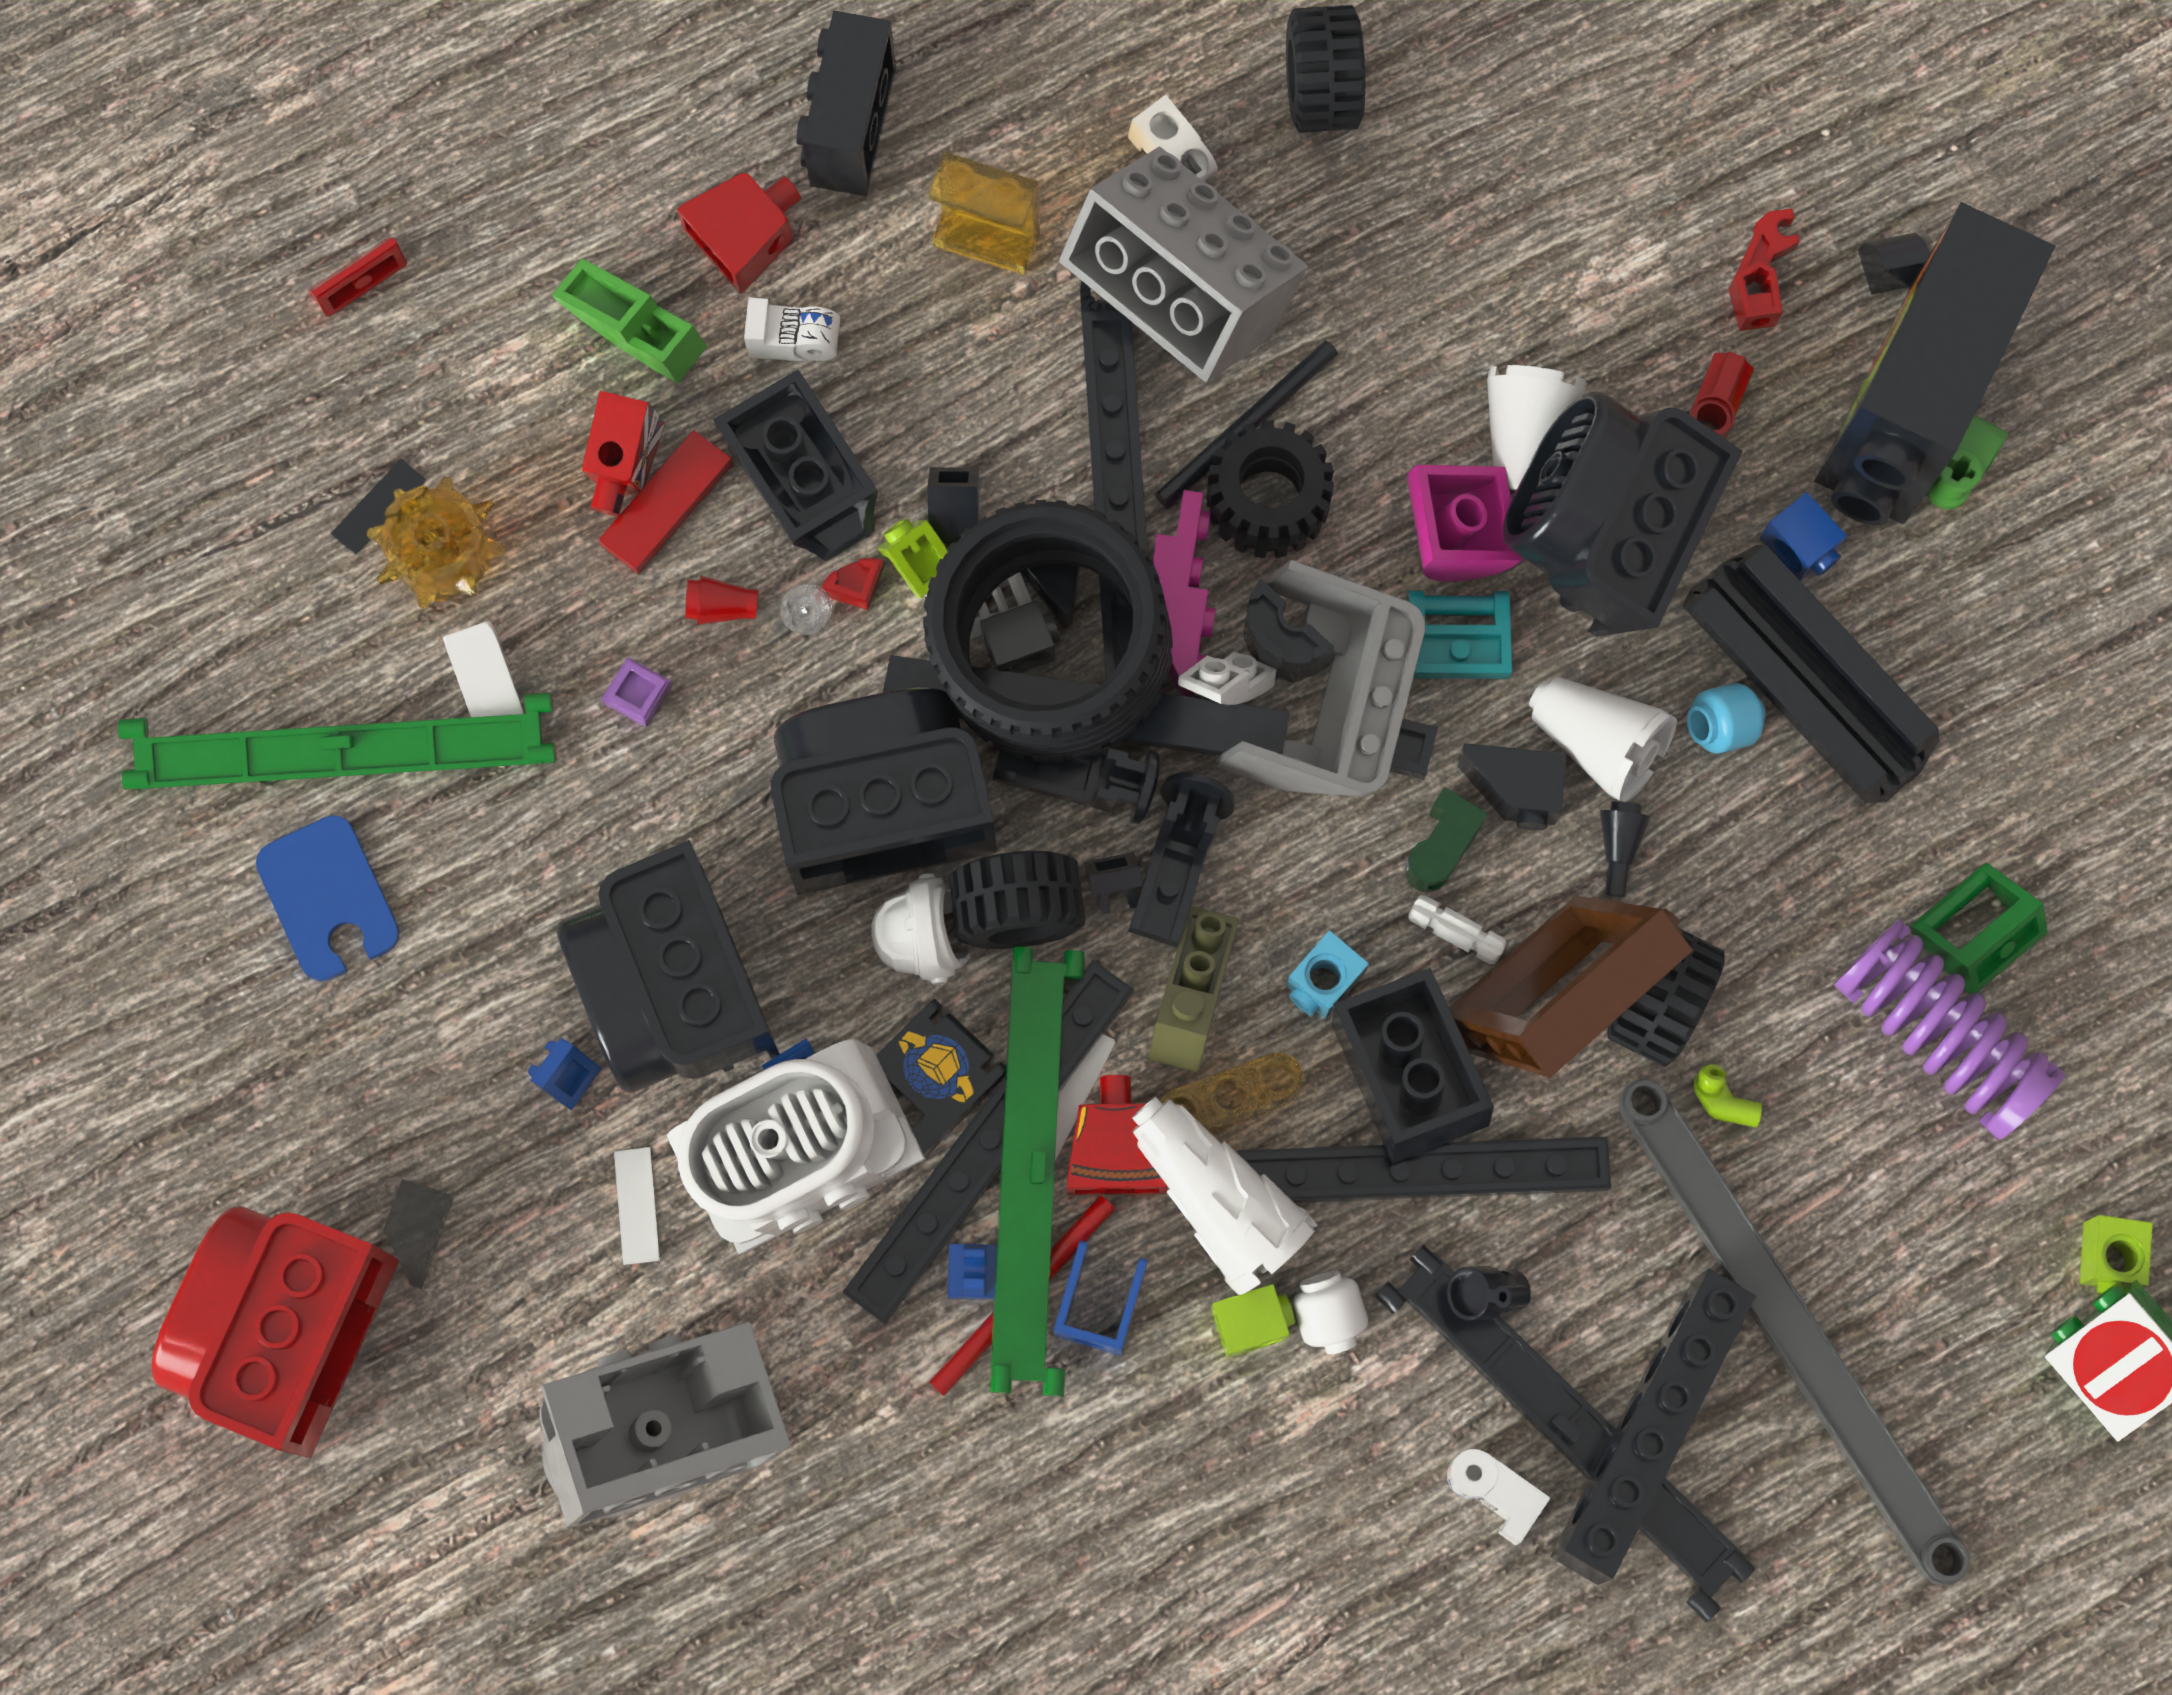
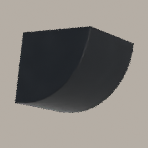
[1858,233,1930,295]
[927,467,980,542]

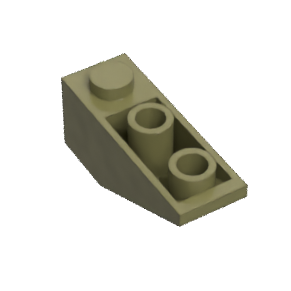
[1148,906,1239,1073]

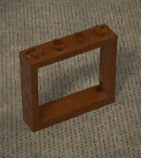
[1449,895,1693,1078]

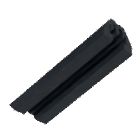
[1682,544,1939,803]

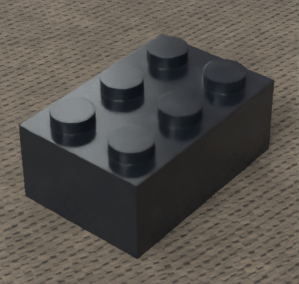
[796,10,896,197]
[1332,968,1494,1163]

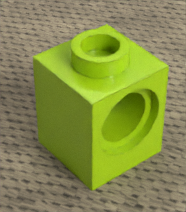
[2079,1215,2153,1295]
[1210,1284,1295,1359]

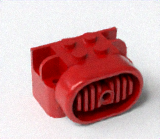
[151,1206,400,1459]

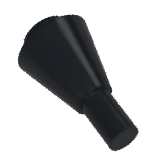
[1600,801,1651,897]

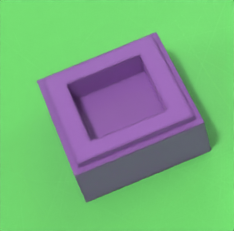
[601,657,673,727]

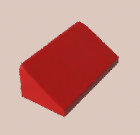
[308,237,408,317]

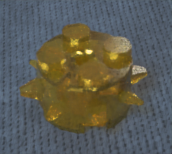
[366,476,504,608]

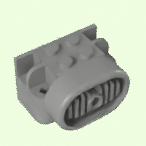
[539,1322,791,1528]

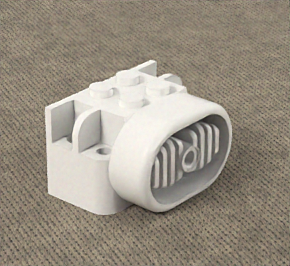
[667,1039,926,1255]

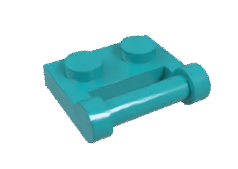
[1407,590,1512,679]

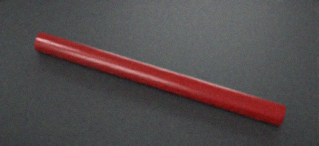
[929,1195,1116,1396]

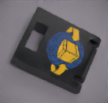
[876,999,1006,1158]

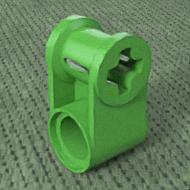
[1926,415,2009,510]

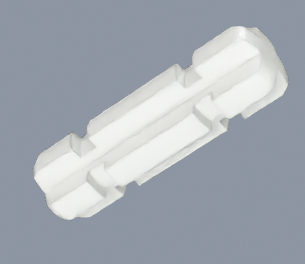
[1408,895,1507,964]

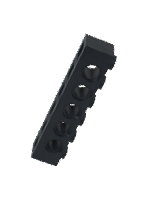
[1550,1268,1756,1585]

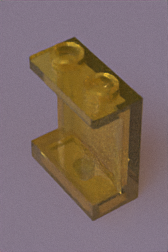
[929,152,1040,275]

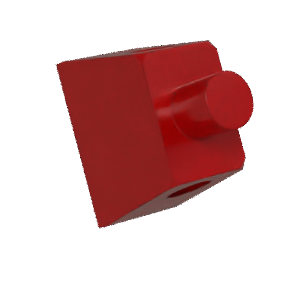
[677,173,801,294]

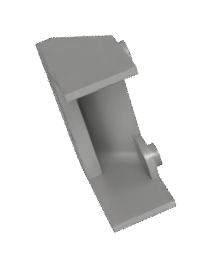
[1214,560,1425,797]

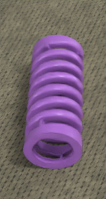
[1833,918,2066,1141]

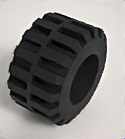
[1286,5,1366,133]
[1206,420,1334,558]
[949,851,1085,949]
[1607,929,1725,1067]

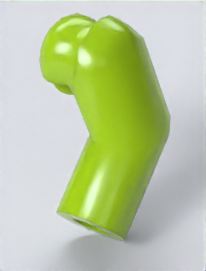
[1693,1064,1762,1128]

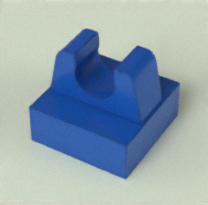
[528,1038,602,1111]
[948,1244,997,1300]

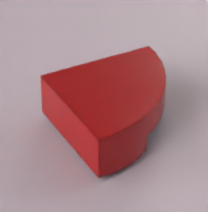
[820,558,885,610]

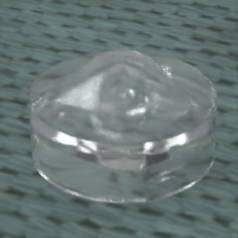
[780,584,833,635]

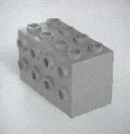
[1059,146,1309,383]

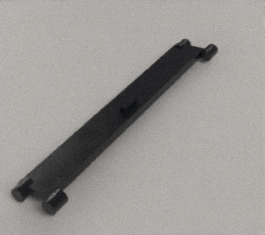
[1374,1244,1756,1622]

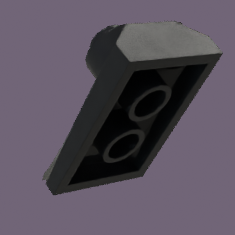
[713,369,878,561]

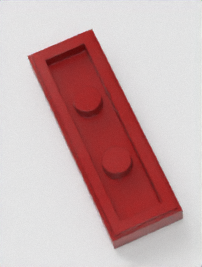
[598,430,733,575]

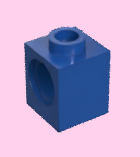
[1759,492,1847,581]

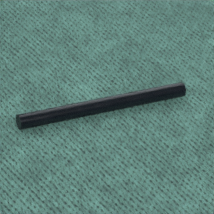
[1155,340,1338,508]

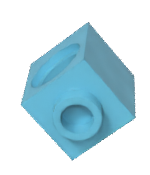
[1286,930,1369,1019]

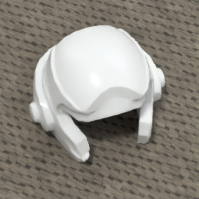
[871,873,971,985]

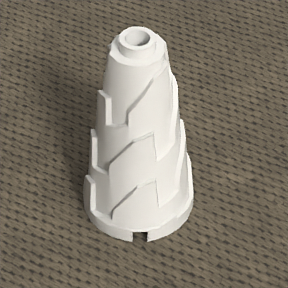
[1132,1097,1317,1295]

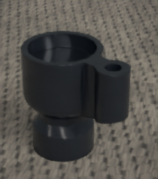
[1447,1266,1531,1320]

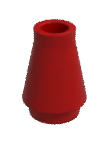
[685,575,758,625]

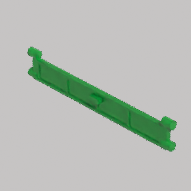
[118,692,557,790]
[990,947,1085,1397]

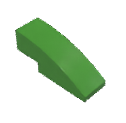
[552,258,707,384]

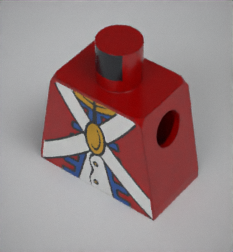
[582,390,665,516]

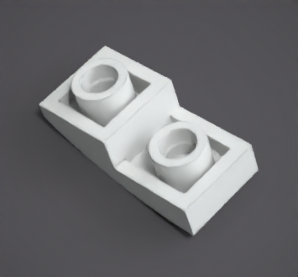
[1178,651,1276,705]

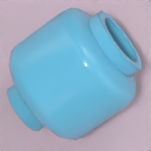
[1687,683,1766,754]

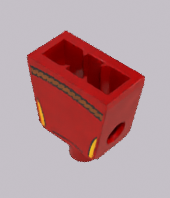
[1067,1075,1168,1196]

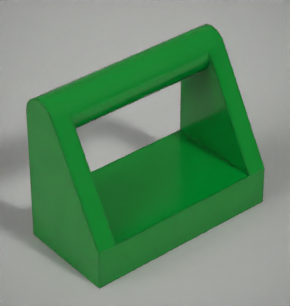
[1909,863,2048,994]

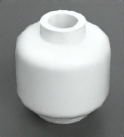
[1292,1271,1368,1354]

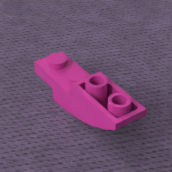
[1153,490,1216,697]

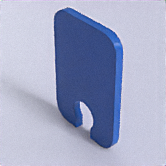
[256,815,400,982]

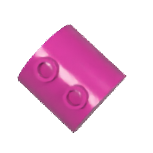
[1407,465,1522,582]

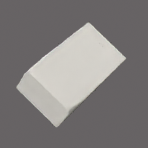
[443,621,525,717]

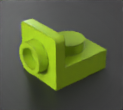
[877,518,947,598]

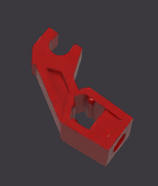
[1728,208,1800,331]

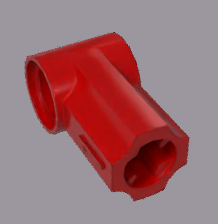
[1689,351,1754,439]

